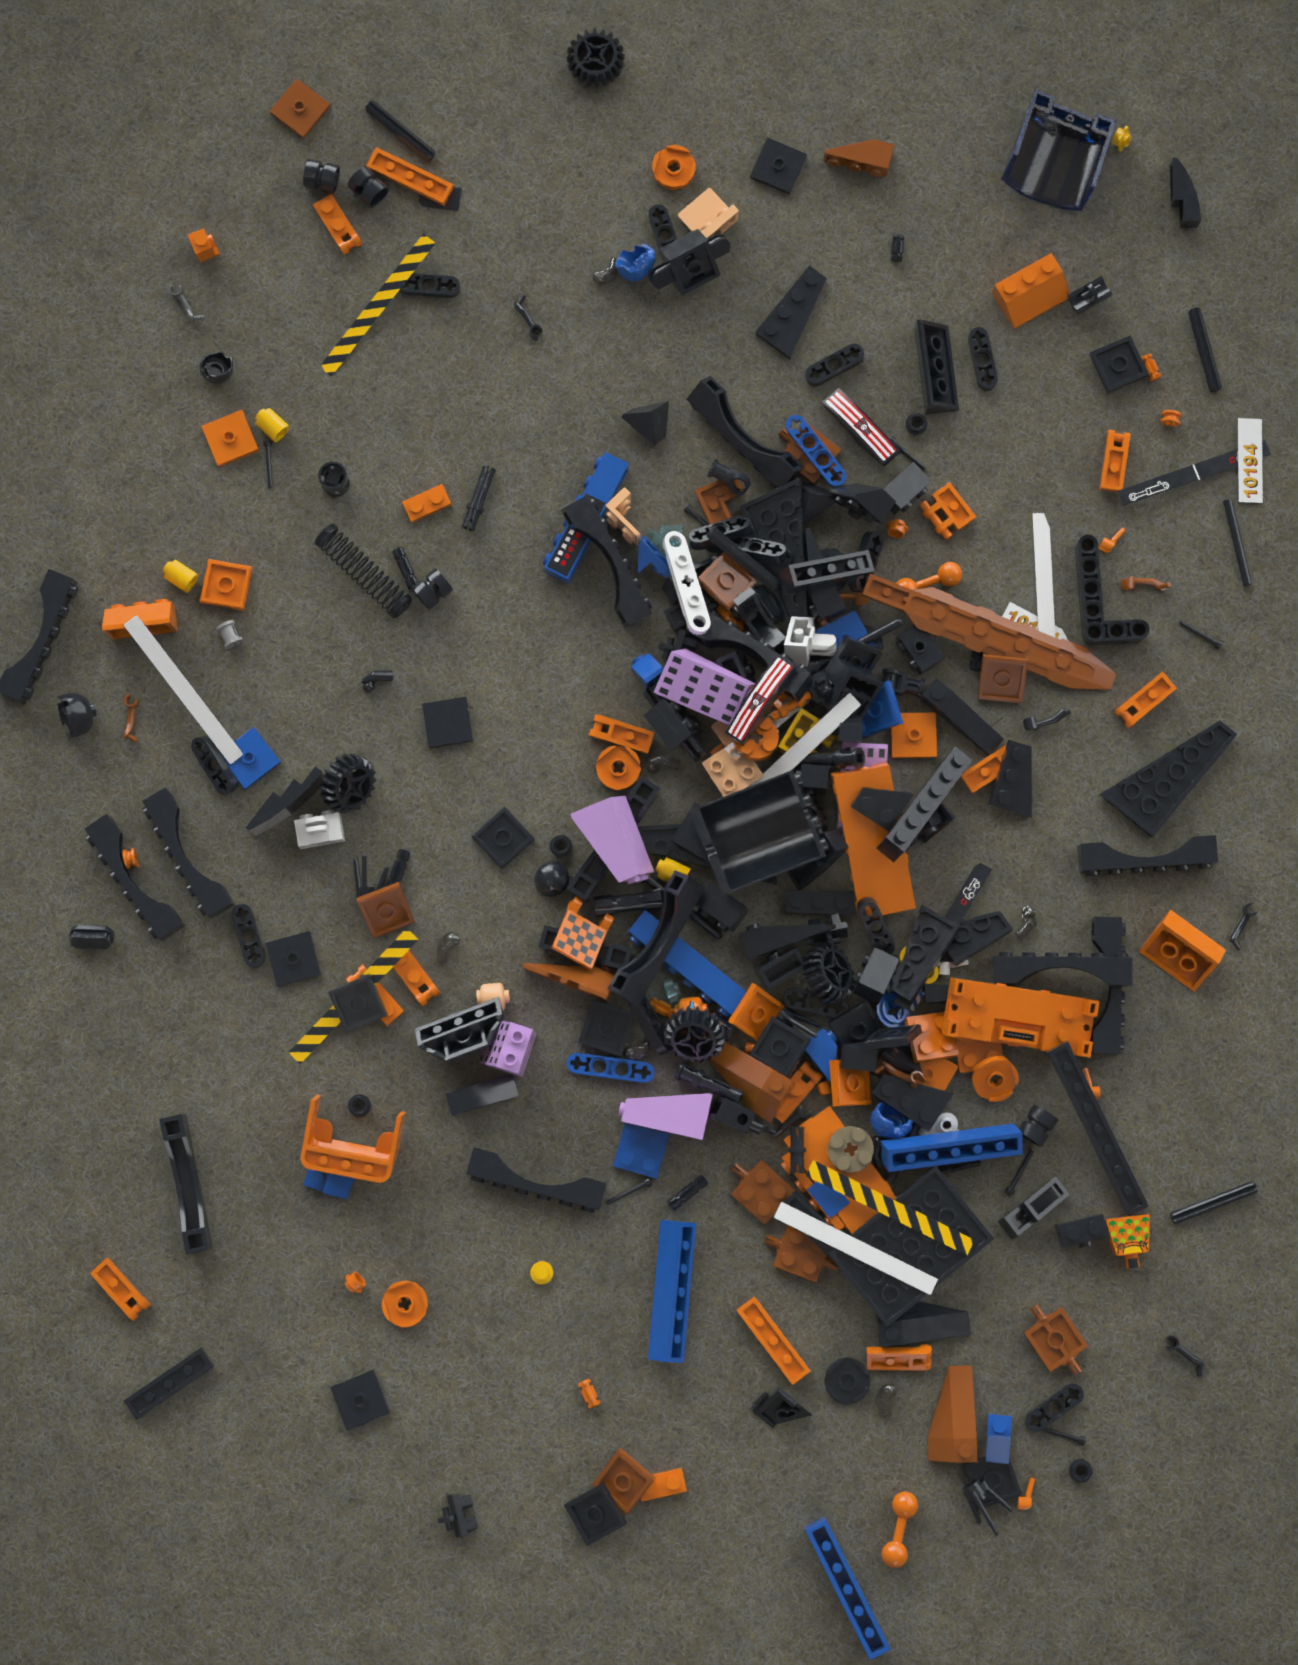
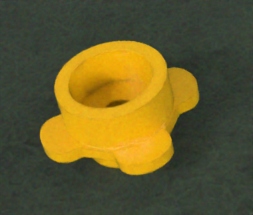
[1112,126,1132,152]

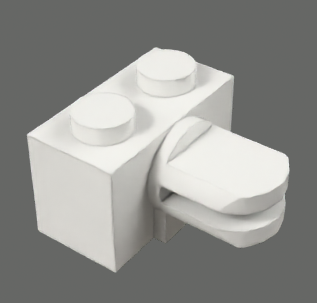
[784,616,836,667]
[294,810,345,849]

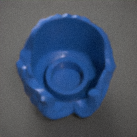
[615,244,656,282]
[870,1101,913,1139]

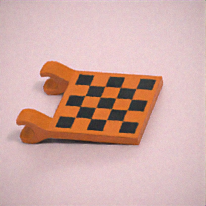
[551,896,614,970]

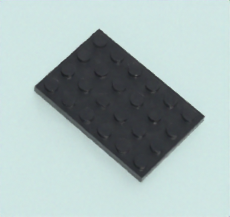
[828,1166,994,1327]

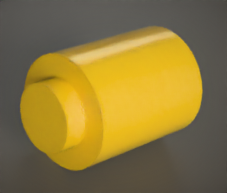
[255,408,290,443]
[163,560,199,593]
[655,857,691,882]

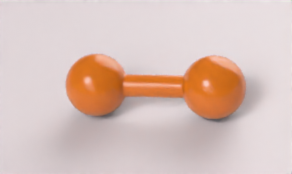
[896,562,962,590]
[881,1492,918,1568]

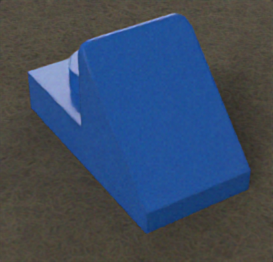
[638,535,671,578]
[303,1169,354,1199]
[985,1414,1012,1464]

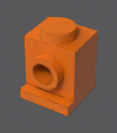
[188,228,220,263]

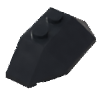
[415,997,504,1063]

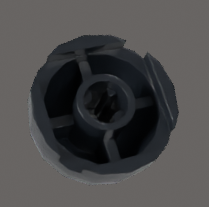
[57,693,97,739]

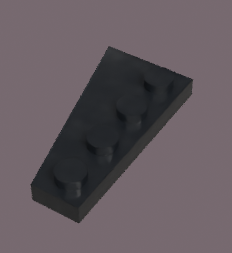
[755,265,826,360]

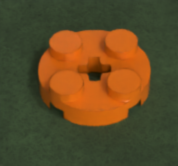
[652,145,696,190]
[733,717,779,761]
[596,746,641,791]
[972,1056,1019,1102]
[382,1280,428,1327]

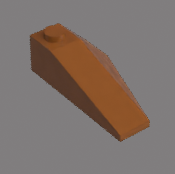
[523,963,615,1002]
[710,1042,795,1123]
[927,1366,977,1463]

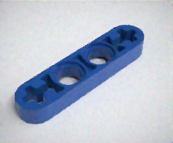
[786,415,846,488]
[567,1053,655,1083]

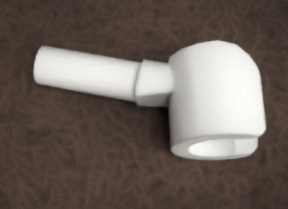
[937,960,969,975]

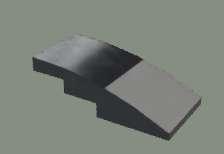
[246,766,325,836]

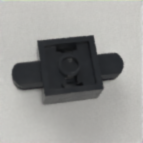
[648,229,731,295]
[642,683,708,762]

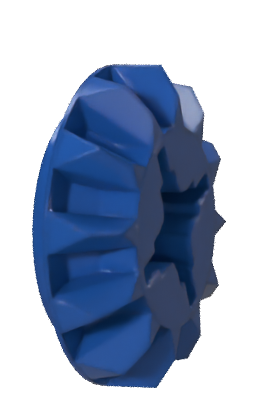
[875,993,910,1027]

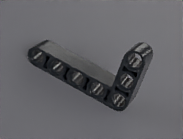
[1075,534,1150,646]

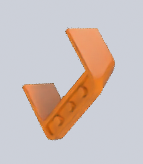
[300,1095,406,1183]

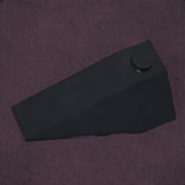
[876,1301,971,1347]

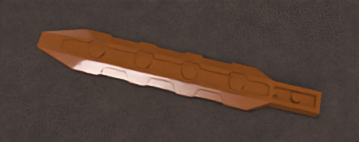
[861,574,1116,690]

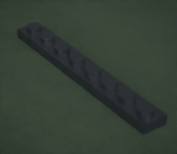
[1046,1041,1149,1216]

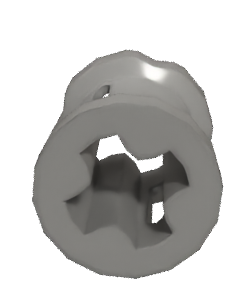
[216,620,243,649]

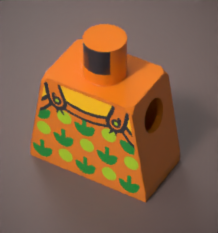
[1105,1214,1150,1268]

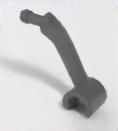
[169,285,205,323]

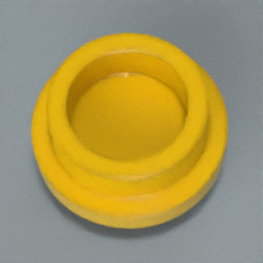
[530,1261,553,1284]

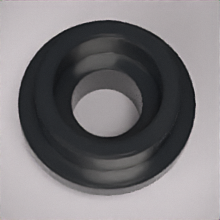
[905,413,928,435]
[550,835,572,858]
[348,1094,371,1117]
[1069,1459,1092,1483]

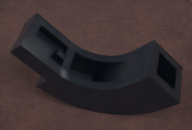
[733,587,786,655]

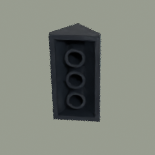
[914,319,959,414]

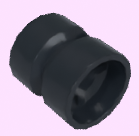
[303,159,340,193]
[347,166,389,208]
[318,461,350,497]
[411,568,453,610]
[1018,1104,1059,1147]

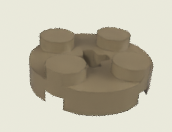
[827,1126,874,1173]

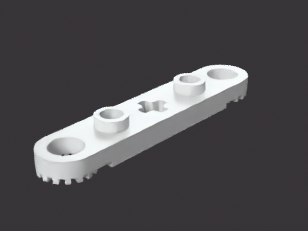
[663,531,711,635]

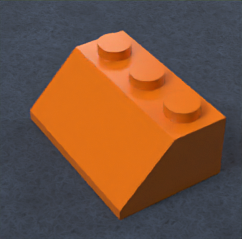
[992,253,1070,329]
[102,599,178,640]
[1139,910,1226,992]

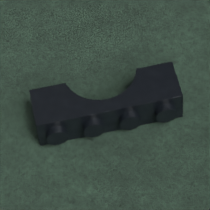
[538,925,633,970]

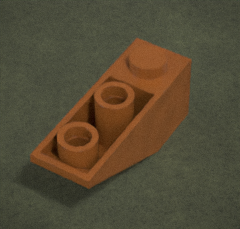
[823,139,895,177]

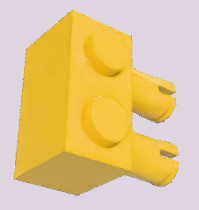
[776,708,836,754]

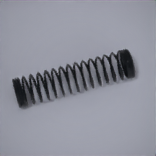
[315,524,413,618]

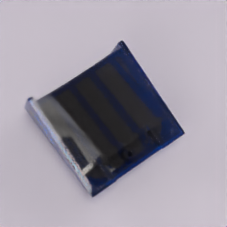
[1001,89,1116,211]

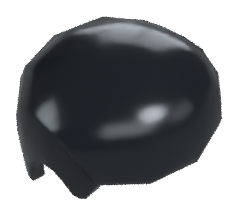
[200,351,233,384]
[534,861,570,897]

